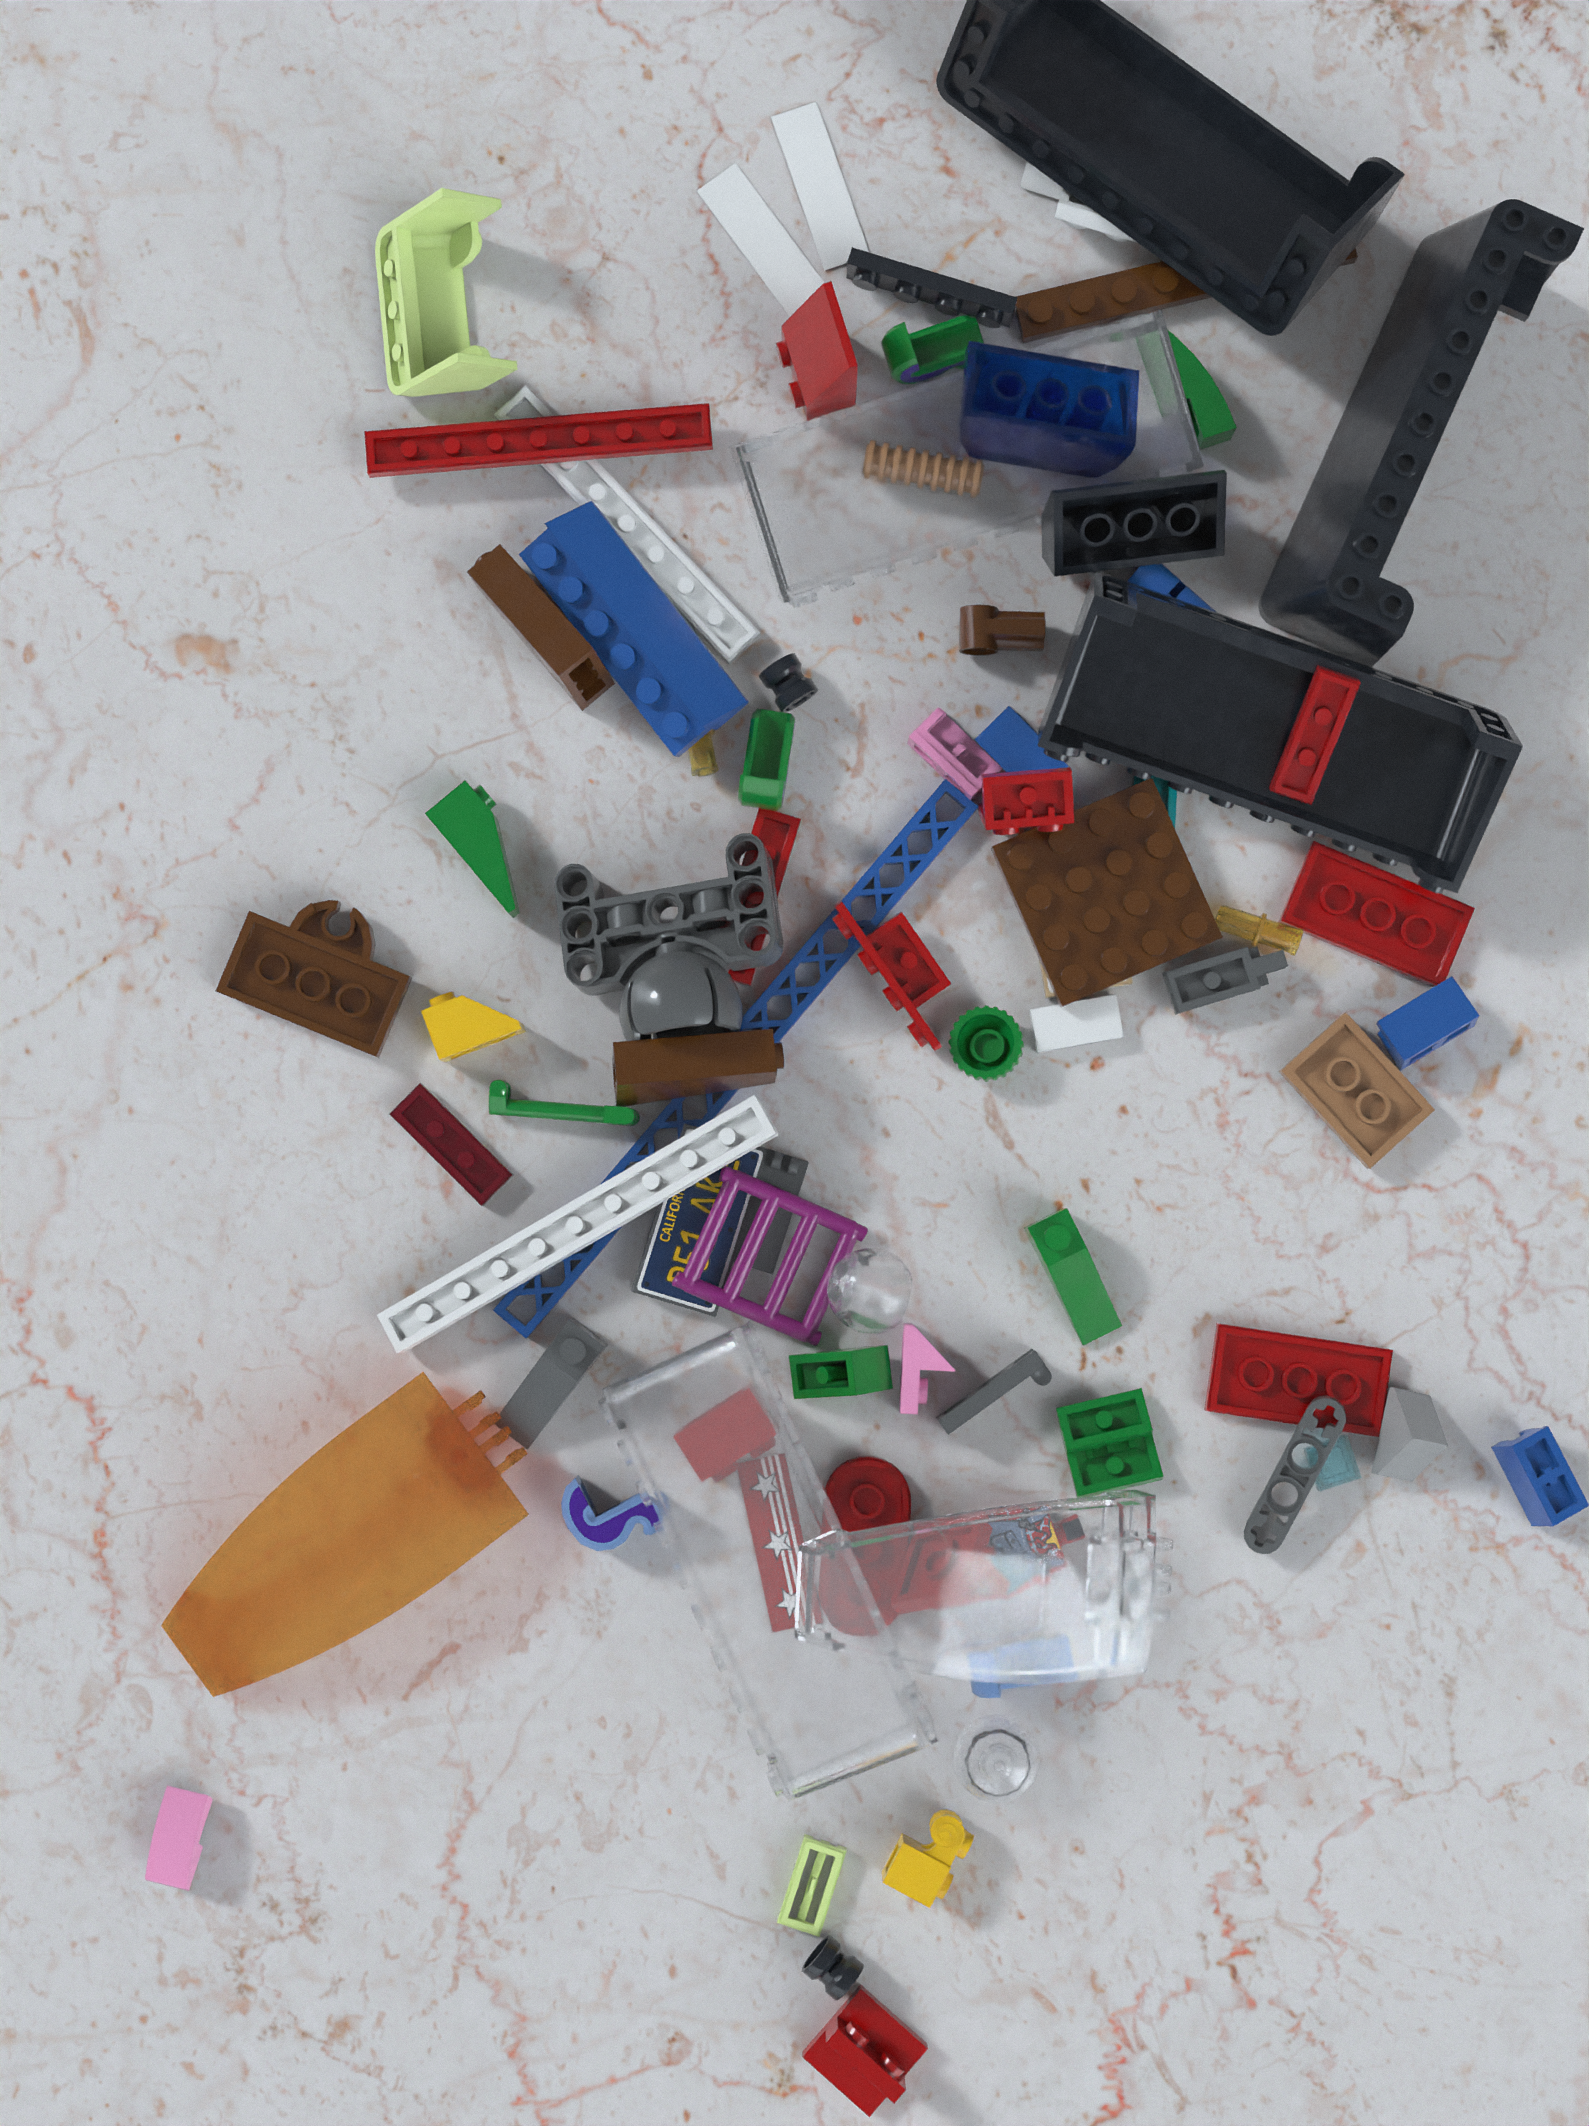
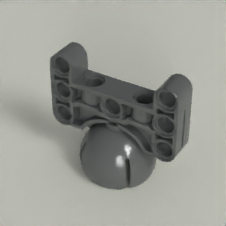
[554,833,783,1041]

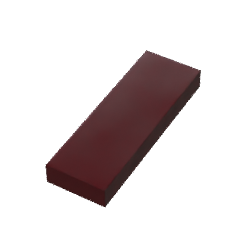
[390,1083,514,1206]

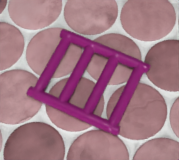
[672,1166,868,1346]

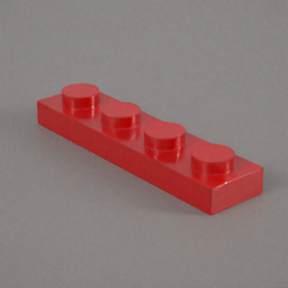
[728,808,801,987]

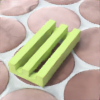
[777,1834,847,1937]

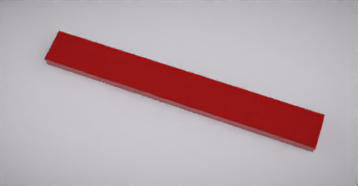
[364,403,713,478]

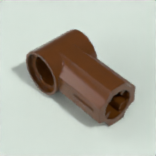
[959,604,1046,656]

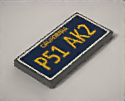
[631,1123,768,1317]

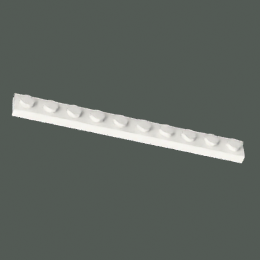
[377,1095,779,1354]

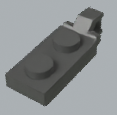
[1162,946,1288,1015]

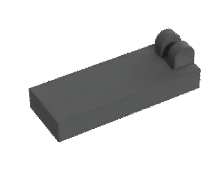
[733,1149,809,1275]
[936,1349,1052,1435]

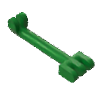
[489,1080,640,1126]

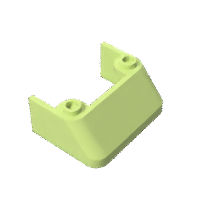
[375,188,518,397]

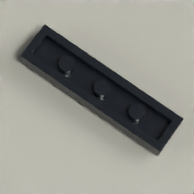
[846,247,1018,328]

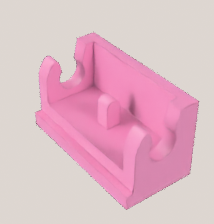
[907,707,1003,801]

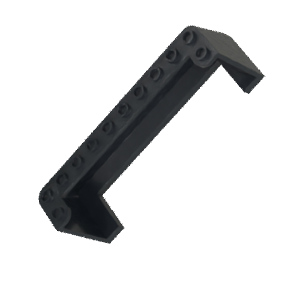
[936,0,1405,336]
[1258,199,1584,667]
[1038,572,1523,893]

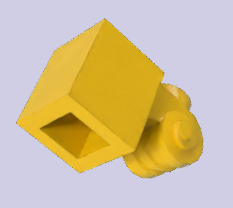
[881,1809,974,1908]

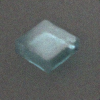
[1303,1435,1362,1491]

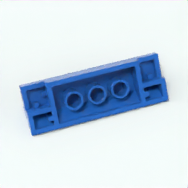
[519,501,749,757]

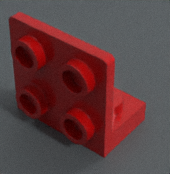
[978,767,1074,835]

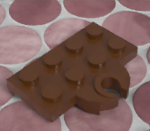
[215,900,412,1058]

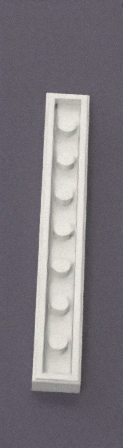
[494,386,761,665]

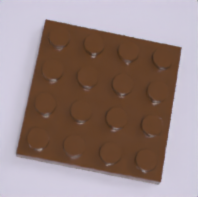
[991,778,1223,1008]

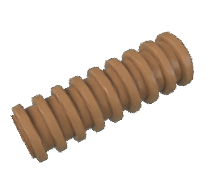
[862,440,985,498]

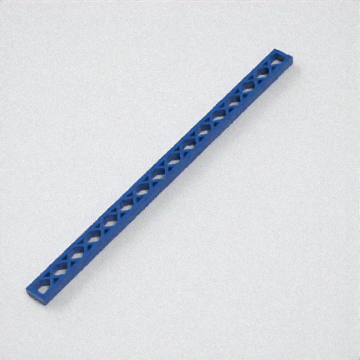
[493,779,979,1339]

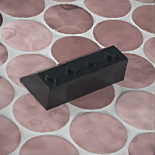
[1041,470,1227,577]

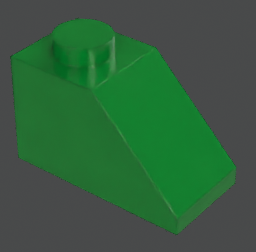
[789,1345,893,1399]

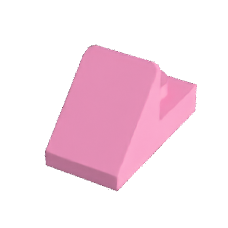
[899,1323,955,1414]

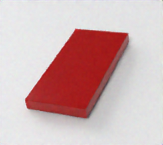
[1278,841,1475,987]
[1204,1323,1393,1437]

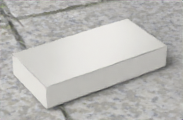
[1029,994,1124,1053]

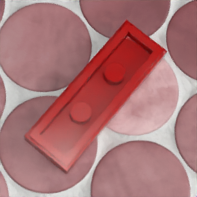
[1269,665,1361,805]

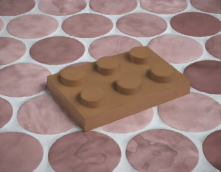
[1278,1012,1435,1169]

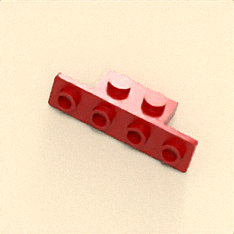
[832,901,951,1051]

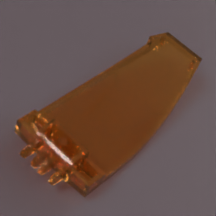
[161,1372,529,1697]

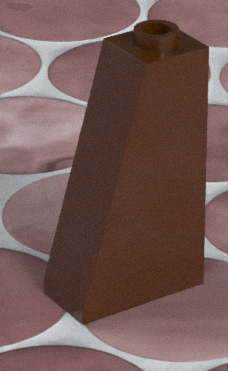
[467,544,615,711]
[612,1029,784,1107]

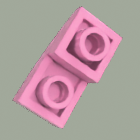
[145,1786,213,1891]

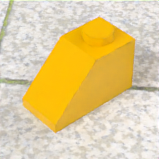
[421,992,526,1062]

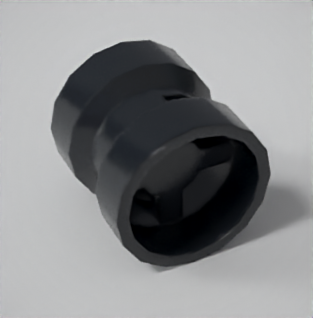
[759,653,818,713]
[802,1935,864,2001]

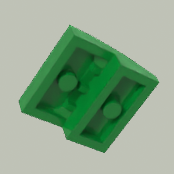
[1056,1388,1164,1500]

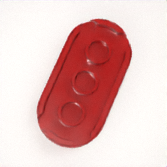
[818,1456,911,1635]

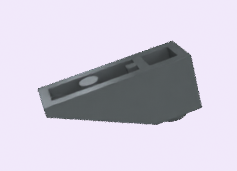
[493,1318,608,1450]

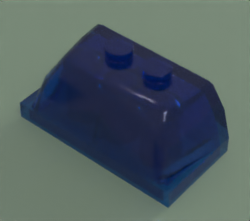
[960,341,1140,478]

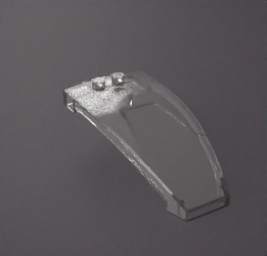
[794,1490,1173,1684]

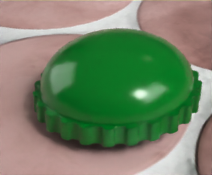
[948,1005,1024,1082]

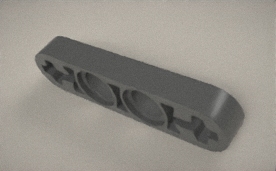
[1244,1395,1346,1554]

